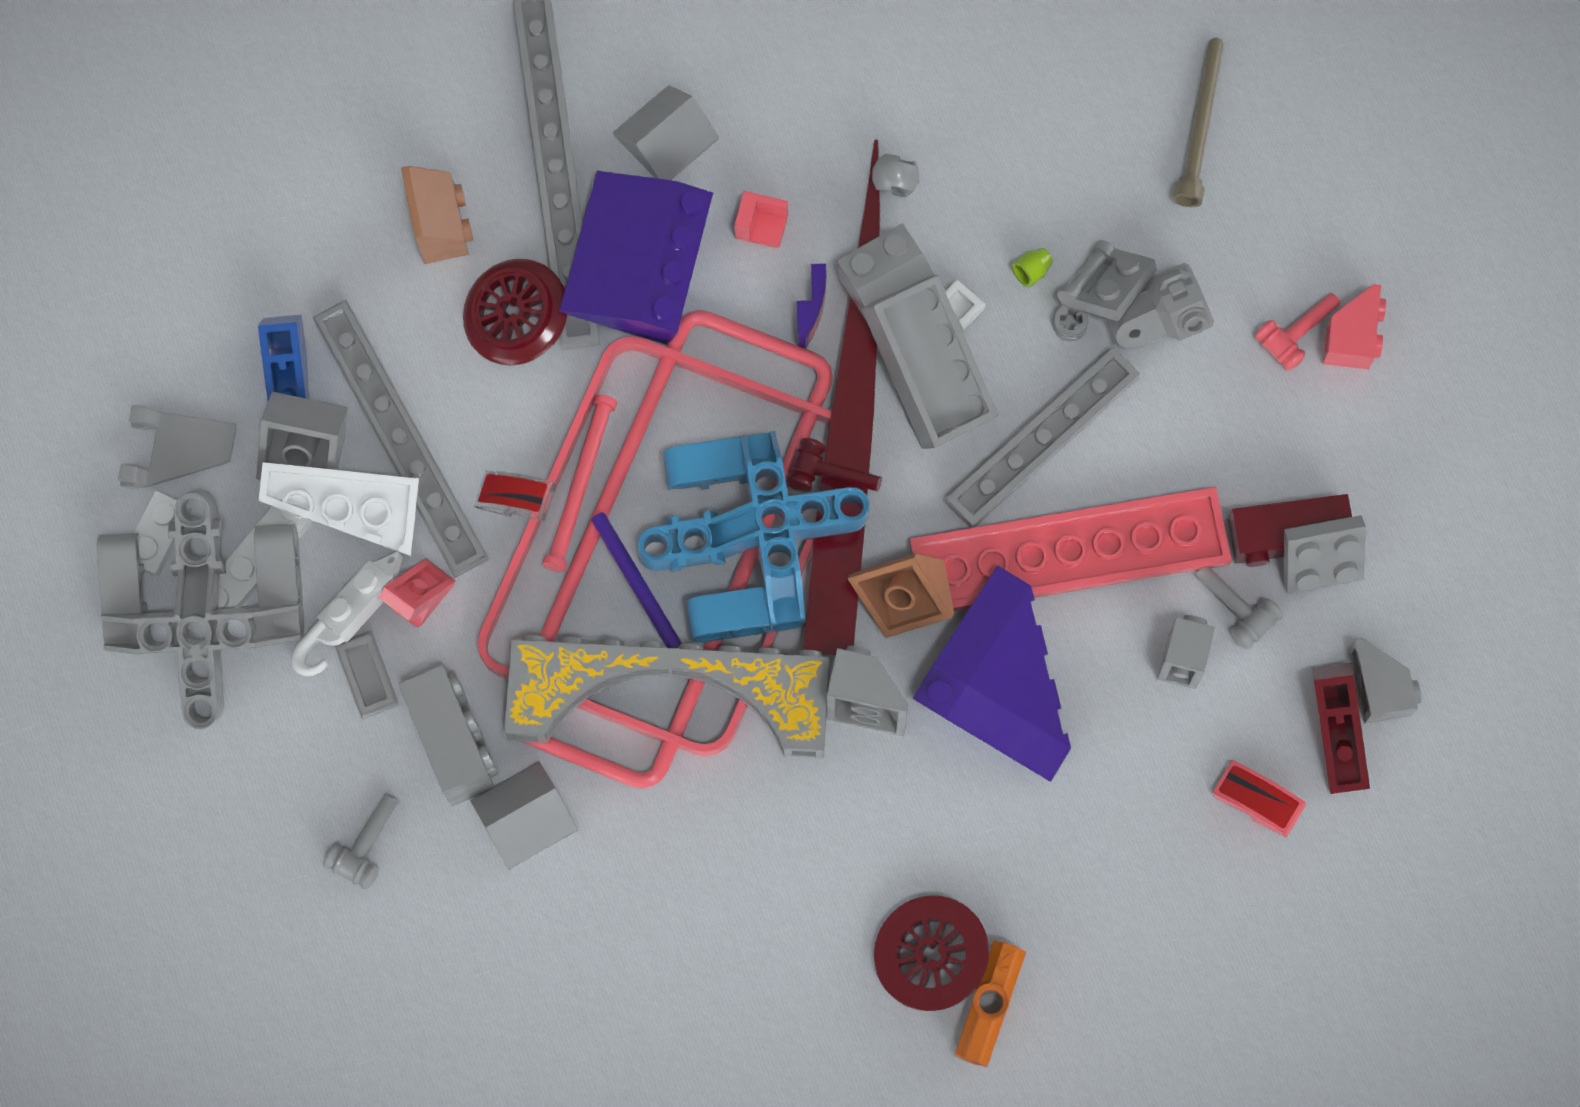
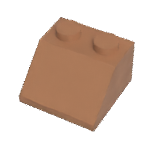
[401,166,473,264]

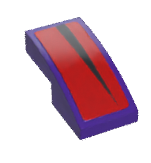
[797,263,827,349]

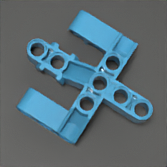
[638,431,870,642]

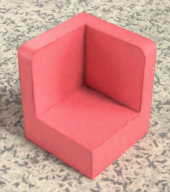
[734,191,789,248]

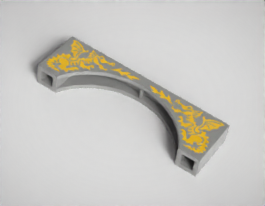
[504,635,829,758]

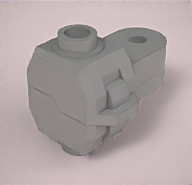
[1108,263,1214,349]

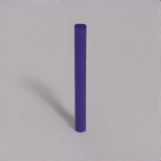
[591,512,682,649]

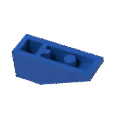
[258,314,309,401]

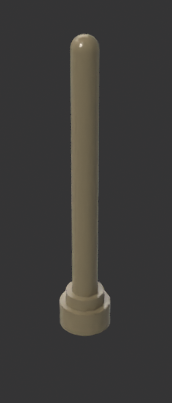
[1172,38,1223,207]

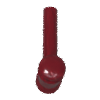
[786,438,882,492]

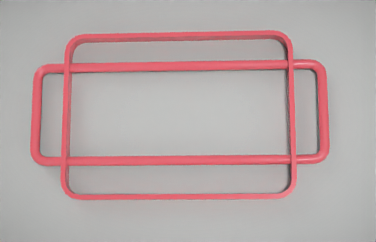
[477,310,833,788]

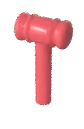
[1255,293,1340,371]

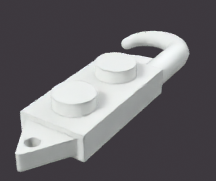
[291,551,403,677]

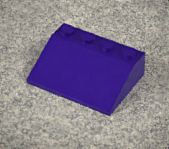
[559,171,713,345]

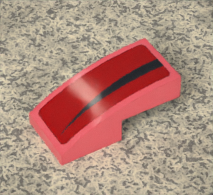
[1213,760,1307,838]

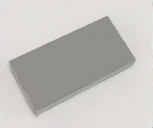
[335,632,400,720]

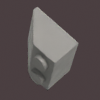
[256,392,348,480]

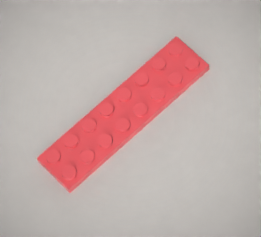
[909,487,1232,612]

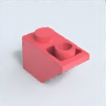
[1323,284,1386,370]

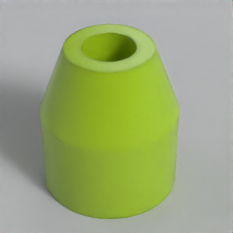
[1011,248,1053,287]

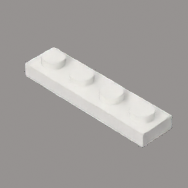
[217,506,314,623]

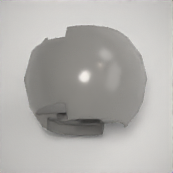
[872,154,919,197]

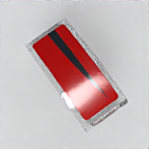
[474,470,556,522]

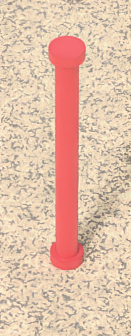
[542,394,617,572]

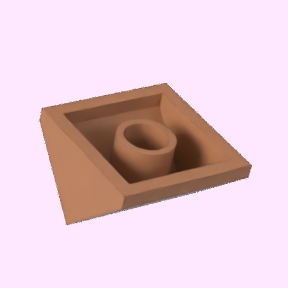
[848,553,954,638]

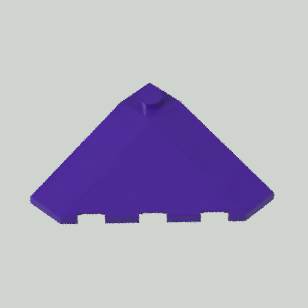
[912,565,1071,782]

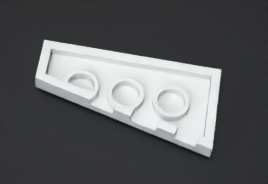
[258,462,419,556]

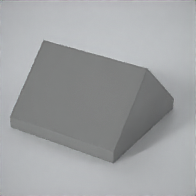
[613,85,719,180]
[471,762,578,870]

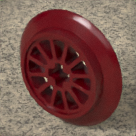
[463,259,567,365]
[874,895,989,1011]

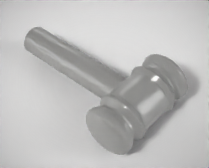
[1195,567,1283,649]
[323,794,398,889]

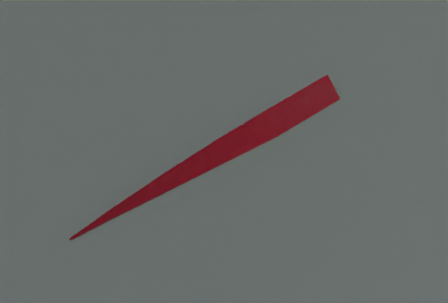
[803,139,880,656]

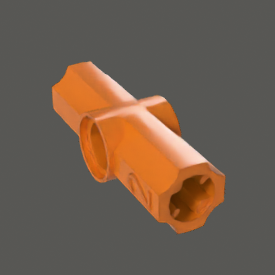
[954,940,1026,1068]

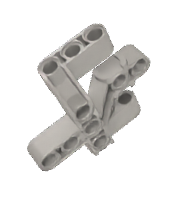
[96,489,304,729]

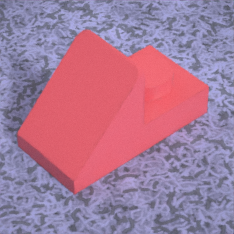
[379,558,456,627]

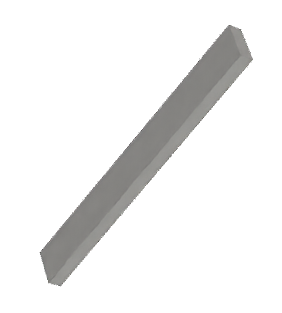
[312,300,489,578]

